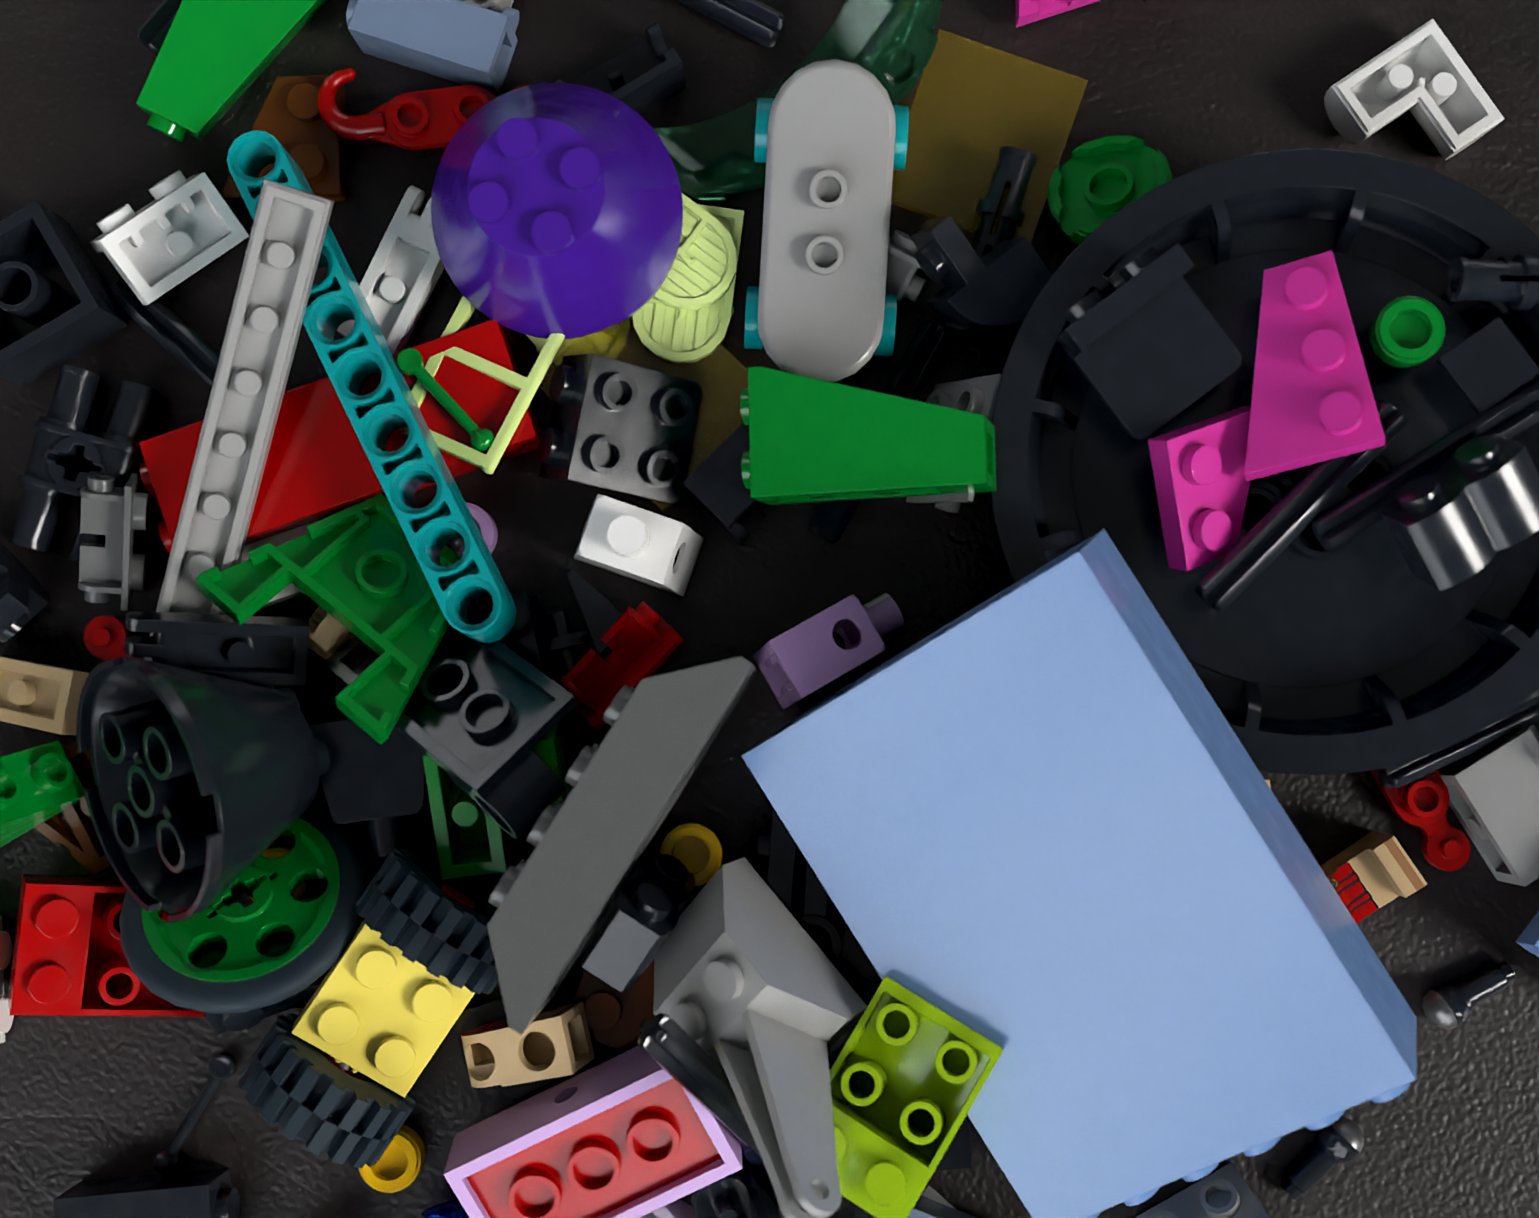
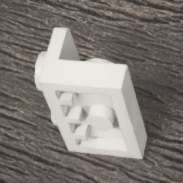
[90,170,249,305]

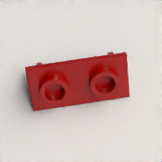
[560,601,684,732]

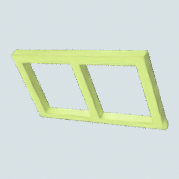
[397,296,565,474]

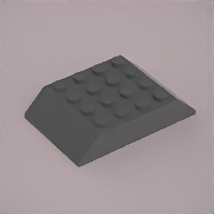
[487,656,757,1035]

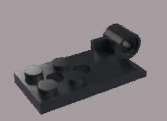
[323,618,578,839]

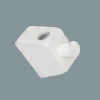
[573,494,704,597]

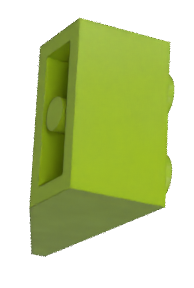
[829,976,1004,1218]

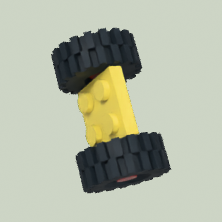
[238,847,499,1168]

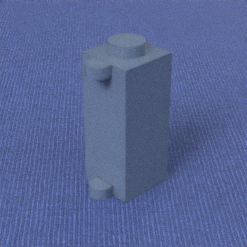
[346,0,519,96]

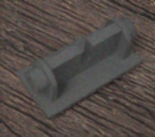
[78,473,149,610]

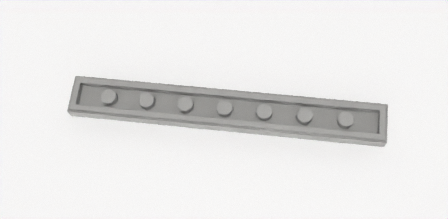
[144,180,334,661]

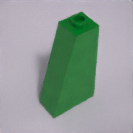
[136,0,327,142]

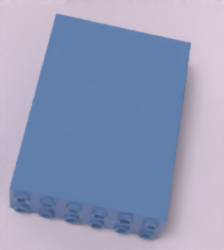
[741,529,1416,1218]

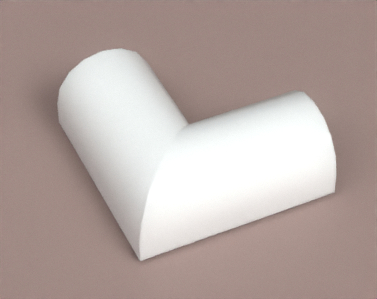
[1324,19,1505,160]

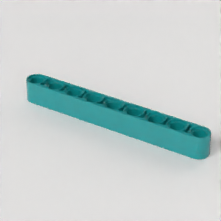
[227,130,517,643]

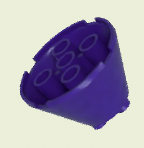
[431,83,683,339]

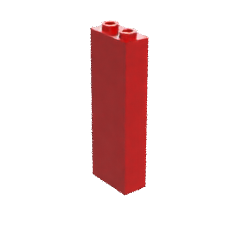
[139,320,541,554]

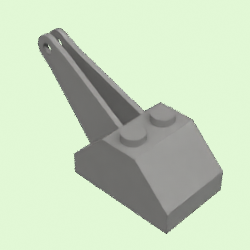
[654,857,867,1218]

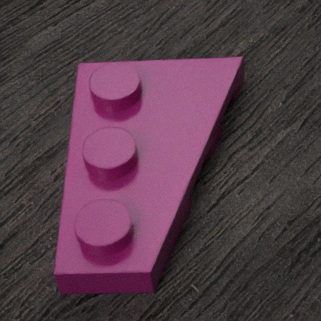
[1244,250,1385,481]

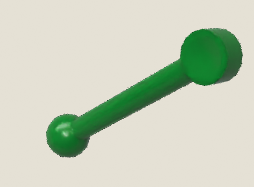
[397,348,495,453]

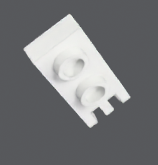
[337,185,445,354]

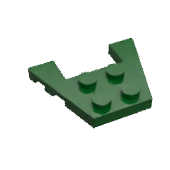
[195,494,461,745]

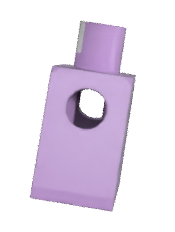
[753,593,904,709]

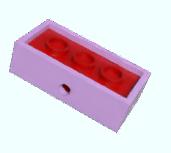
[443,1045,742,1218]

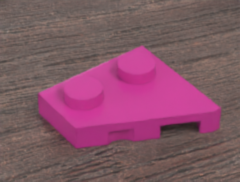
[1148,406,1251,571]

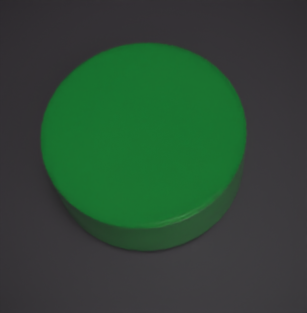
[1370,296,1445,368]

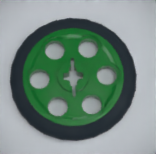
[119,805,369,1014]

